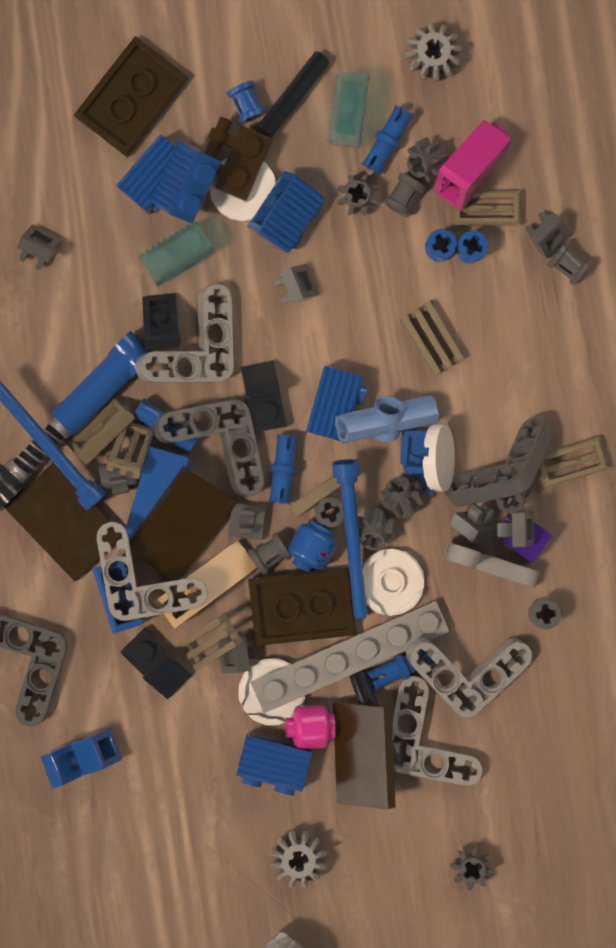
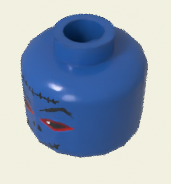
[288,520,338,573]

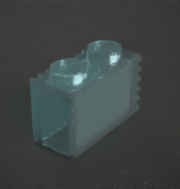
[327,72,370,148]
[139,221,214,286]

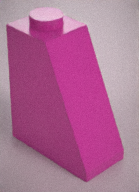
[434,120,511,211]

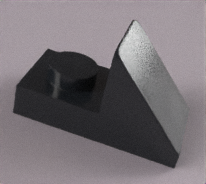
[142,293,181,351]
[241,361,287,433]
[120,628,192,700]

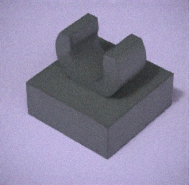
[525,212,571,259]
[17,224,62,270]
[274,264,319,304]
[228,503,266,541]
[450,503,497,543]
[497,512,535,547]
[218,637,259,673]

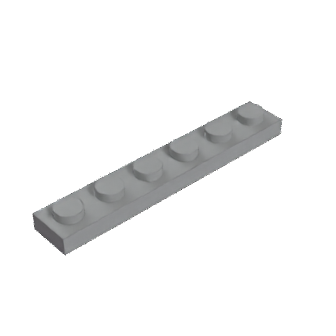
[250,600,449,714]

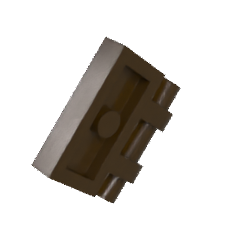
[205,116,273,202]

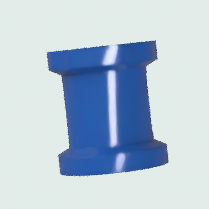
[226,81,267,124]
[425,229,457,262]
[455,230,488,264]

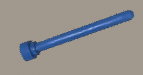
[0,381,107,510]
[332,459,367,620]

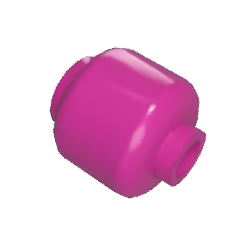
[285,705,335,749]

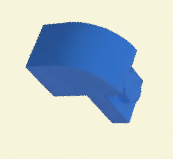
[41,728,122,788]

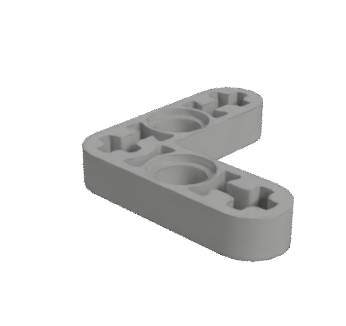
[135,284,234,383]
[97,522,208,621]
[442,542,540,588]
[406,638,532,718]
[392,675,482,786]

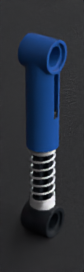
[0,331,153,511]

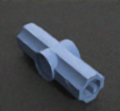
[335,395,439,443]

